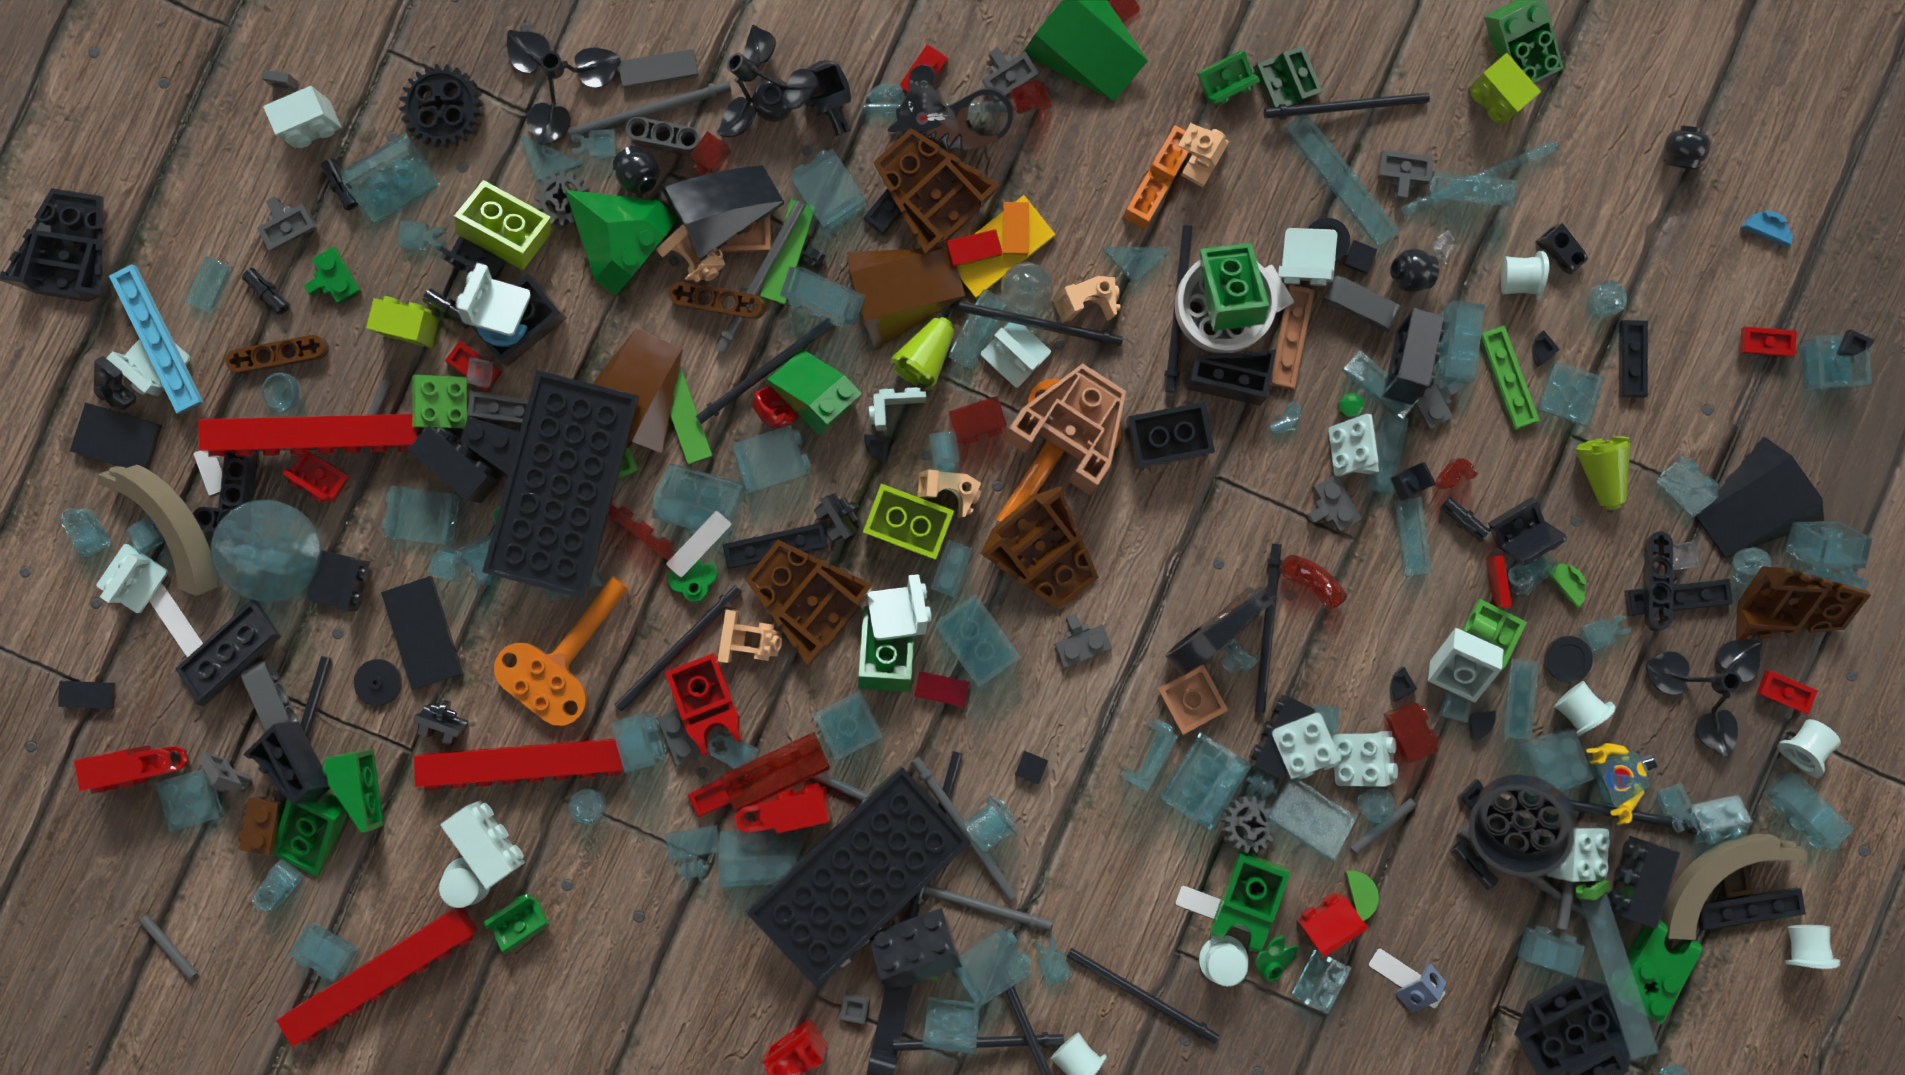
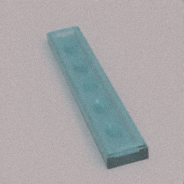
[1284,115,1400,248]
[1580,894,1659,1059]

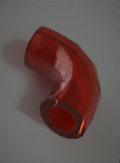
[1282,555,1347,609]

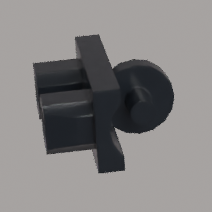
[814,493,860,542]
[413,700,469,746]

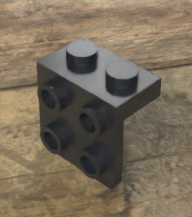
[437,236,507,280]
[1488,497,1567,565]
[307,550,370,611]

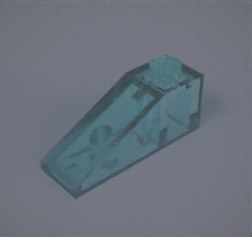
[1429,171,1518,206]

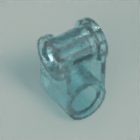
[61,508,111,559]
[125,515,165,554]
[1508,553,1558,596]
[708,733,760,775]
[253,859,304,911]

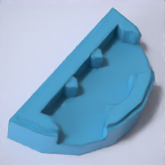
[1740,211,1793,248]
[475,324,528,347]

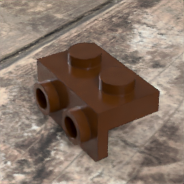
[239,796,283,856]

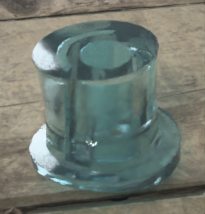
[964,795,1019,852]

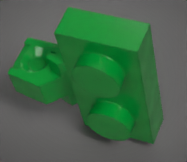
[303,246,362,304]

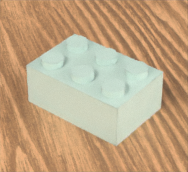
[441,800,525,889]

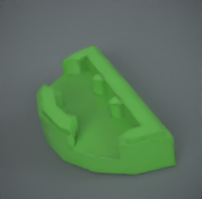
[1542,564,1587,609]
[1345,870,1379,921]
[1575,880,1610,900]

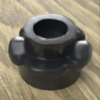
[802,245,826,268]

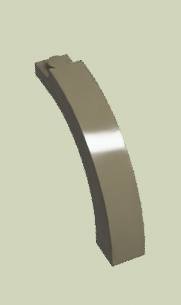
[98,465,218,596]
[1661,834,1807,940]

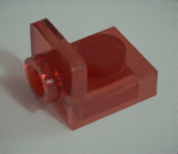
[1010,80,1052,114]
[1434,458,1478,490]

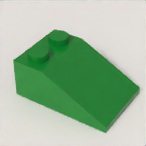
[1200,243,1269,331]
[766,349,862,436]
[858,606,914,692]
[323,749,384,833]
[272,791,348,877]

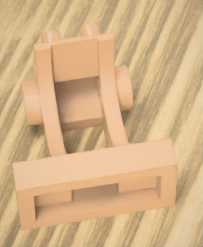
[1178,123,1229,187]
[656,224,726,282]
[1052,276,1120,323]
[917,470,981,518]
[718,610,782,663]

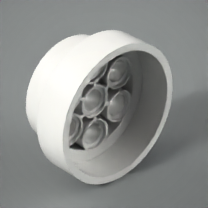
[1175,259,1277,354]

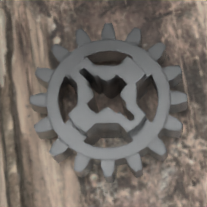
[534,170,590,228]
[1220,796,1277,853]

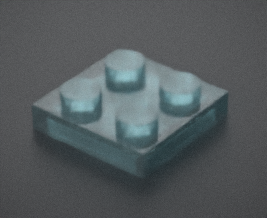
[1536,361,1604,427]
[156,769,224,832]
[922,997,980,1054]

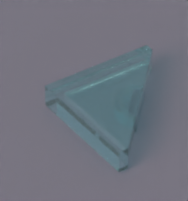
[521,136,583,183]
[1103,246,1170,284]

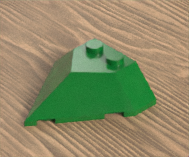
[565,190,679,296]

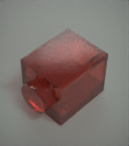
[690,131,731,175]

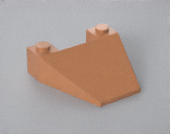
[1003,364,1126,495]

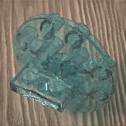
[211,500,322,602]

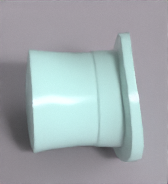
[1501,251,1549,300]
[1554,681,1615,737]
[1777,719,1841,778]
[439,857,491,908]
[1785,925,1840,969]
[1199,935,1248,986]
[1050,1032,1107,1075]

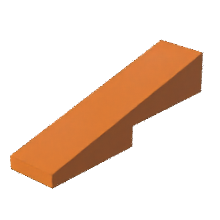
[1122,125,1188,230]

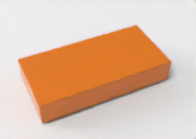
[1003,202,1029,255]

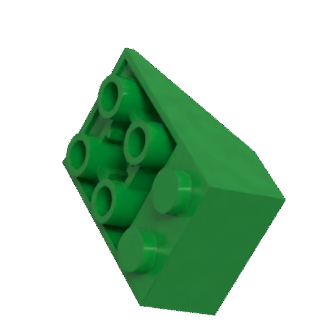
[1484,0,1563,83]

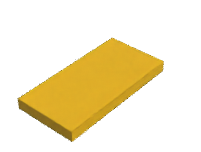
[957,195,1056,299]

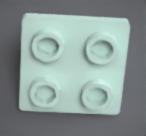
[981,322,1051,388]
[1329,414,1379,477]
[97,544,168,613]

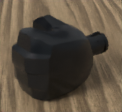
[804,60,851,137]

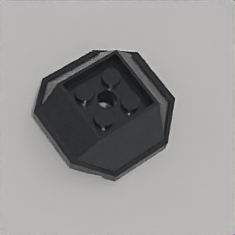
[1514,976,1635,1075]

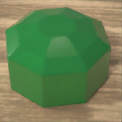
[1337,393,1364,418]

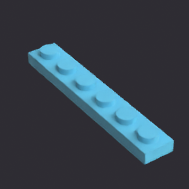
[109,264,204,414]

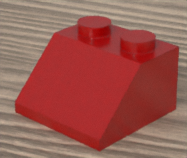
[1296,893,1369,957]

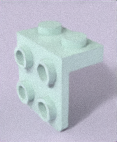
[1278,228,1338,286]
[456,263,531,336]
[107,338,190,397]
[869,388,926,431]
[867,574,931,640]
[1272,713,1341,779]
[1332,731,1398,786]
[1547,828,1610,882]

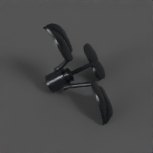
[716,25,818,137]
[507,30,621,145]
[1646,639,1762,756]

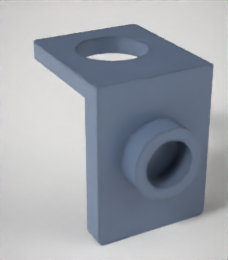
[1396,963,1446,1013]

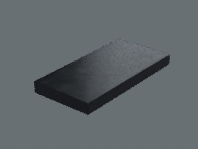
[381,576,464,690]
[175,599,281,707]

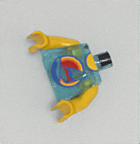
[1586,743,1657,825]

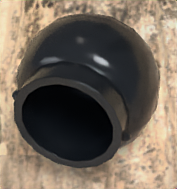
[752,77,793,122]
[1664,126,1711,169]
[613,146,659,193]
[1390,248,1439,292]

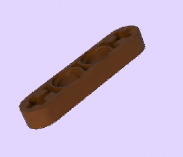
[669,282,766,319]
[226,335,329,374]

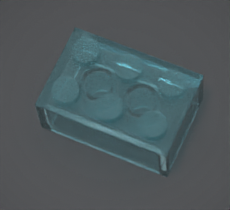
[933,594,1021,687]

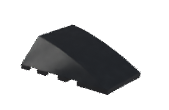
[660,165,784,262]
[0,188,104,302]
[1695,437,1824,558]

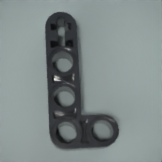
[192,452,259,533]
[866,984,913,1075]

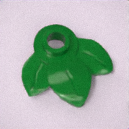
[667,560,718,602]
[1255,935,1299,982]

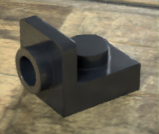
[1390,462,1435,501]

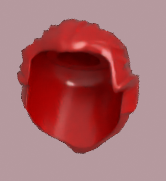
[752,387,799,428]

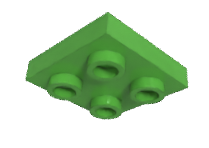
[412,375,467,430]
[1462,599,1527,668]

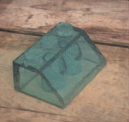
[340,132,440,224]
[651,463,743,539]
[1160,732,1252,831]
[718,828,800,887]

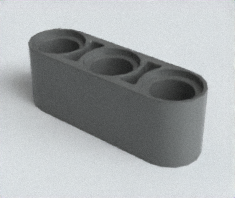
[626,117,703,156]
[1323,276,1401,332]
[241,659,298,731]

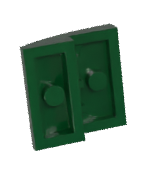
[1253,45,1323,108]

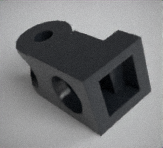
[1535,223,1588,274]

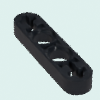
[1644,531,1673,632]

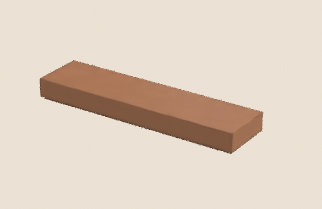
[1270,285,1315,390]

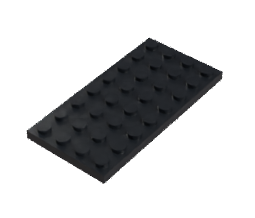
[482,370,640,599]
[745,766,971,988]

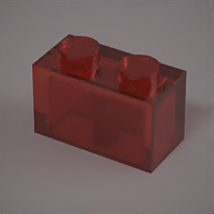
[948,396,1007,445]
[1383,702,1439,763]

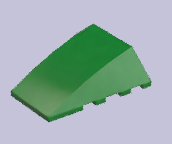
[1022,0,1148,101]

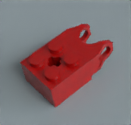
[665,653,743,756]
[74,745,189,794]
[735,783,832,833]
[762,1019,827,1075]

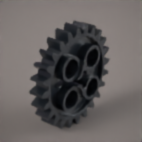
[399,64,485,149]

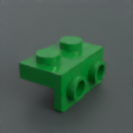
[1196,50,1260,105]
[484,894,550,954]

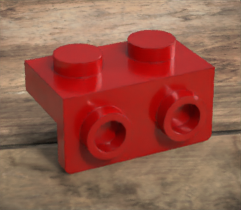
[282,450,351,503]

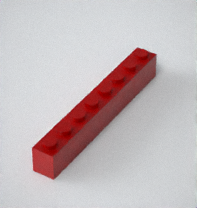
[198,414,421,457]
[413,737,628,791]
[276,907,478,1047]

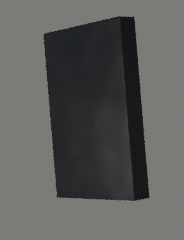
[70,402,162,470]

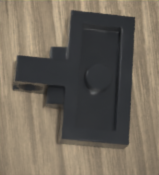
[93,356,136,410]

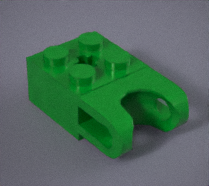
[1210,850,1290,954]
[1608,920,1702,1025]

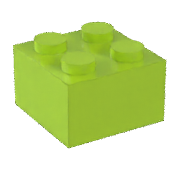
[1468,53,1541,126]
[366,296,440,348]

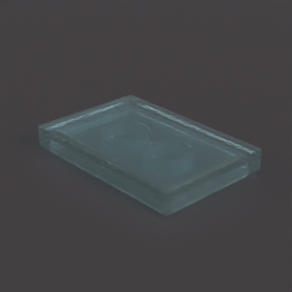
[1266,776,1357,862]

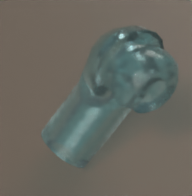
[866,83,905,104]
[1269,402,1302,435]

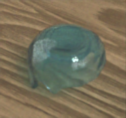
[262,372,302,412]

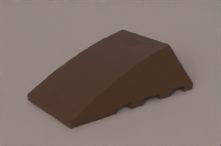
[873,128,1000,255]
[847,247,966,350]
[592,328,683,453]
[980,487,1099,611]
[745,540,874,665]
[1736,566,1871,641]

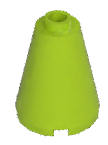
[890,317,955,390]
[1576,436,1631,510]

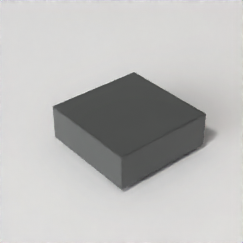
[262,70,298,91]
[839,992,870,1025]

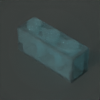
[780,266,865,327]
[1435,300,1485,384]
[1504,658,1540,740]
[1765,771,1854,851]

